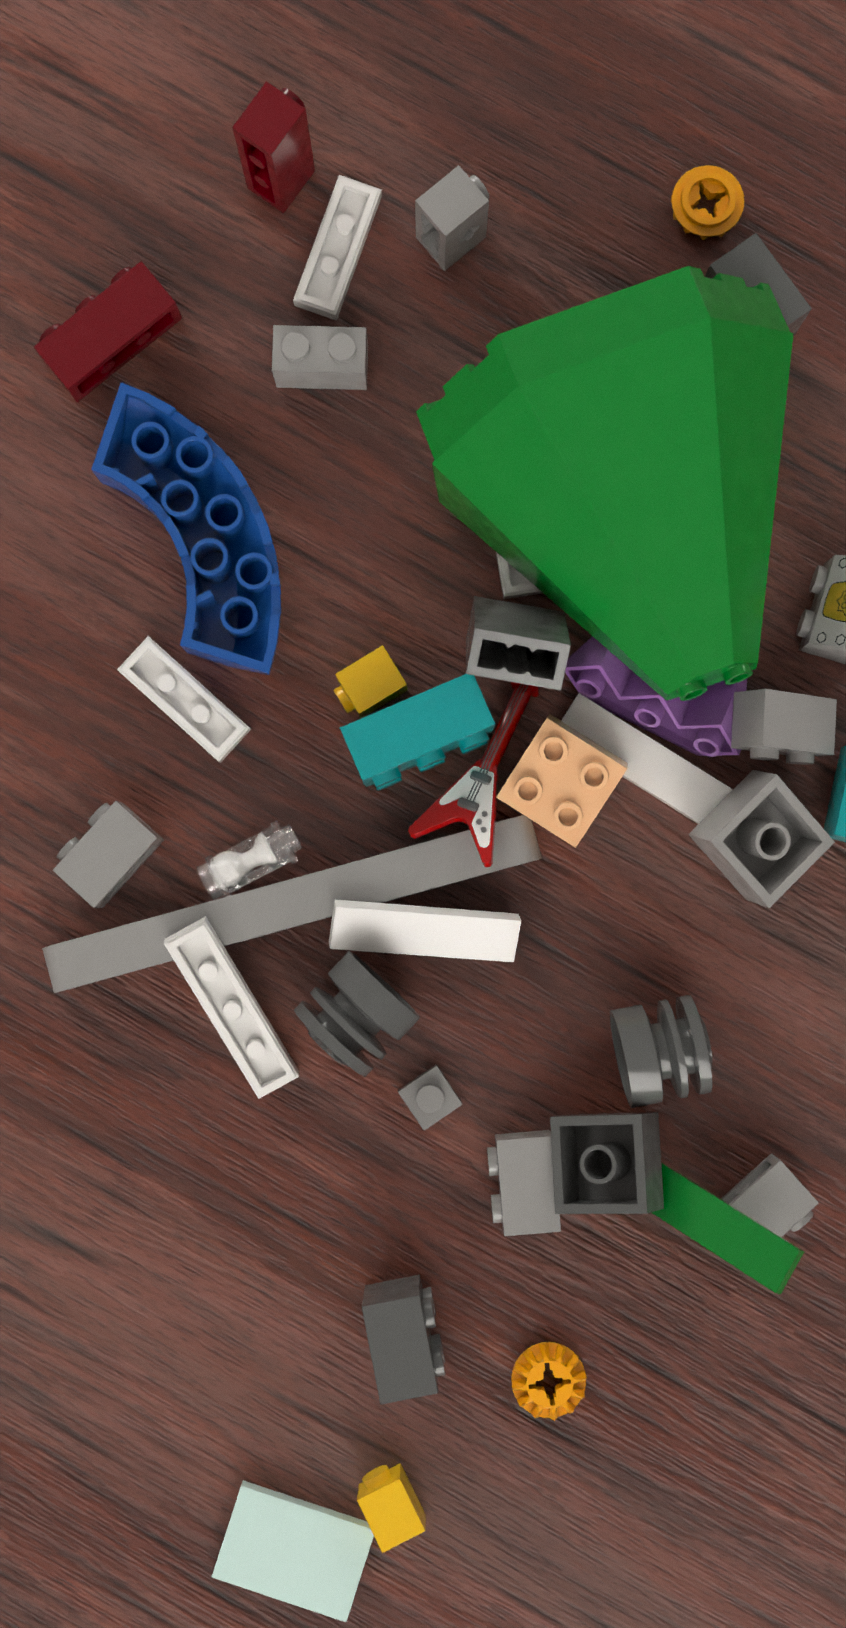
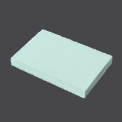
[212,1480,374,1622]

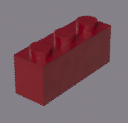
[232,81,315,214]
[34,261,182,403]

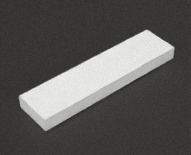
[561,693,733,824]
[329,899,521,962]
[164,916,299,1099]

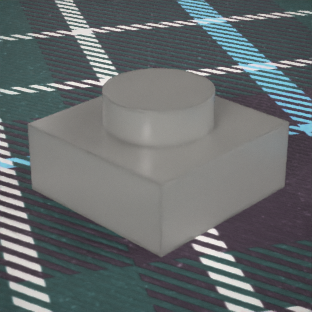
[398,1064,463,1131]

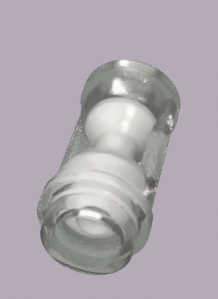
[197,820,302,900]

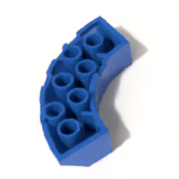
[91,383,281,675]

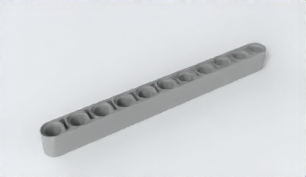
[42,815,542,993]

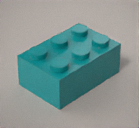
[340,674,495,791]

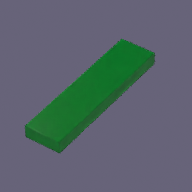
[651,1162,805,1295]

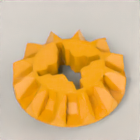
[670,165,744,240]
[511,1342,587,1421]

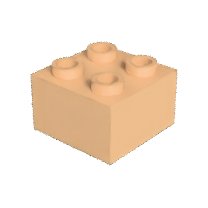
[496,713,628,848]

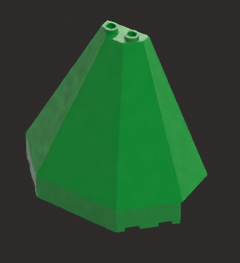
[416,266,794,701]

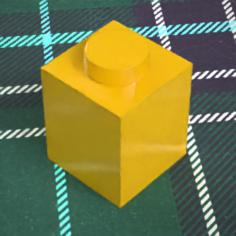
[333,645,408,718]
[357,1463,426,1553]

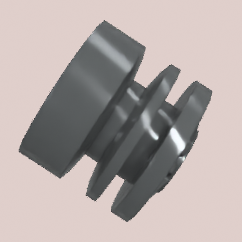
[294,950,420,1077]
[609,995,713,1108]

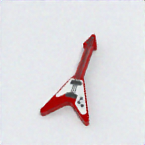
[408,682,540,867]

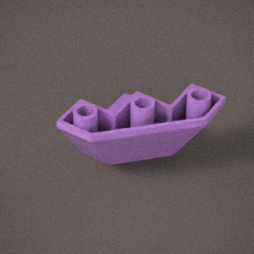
[565,636,747,757]

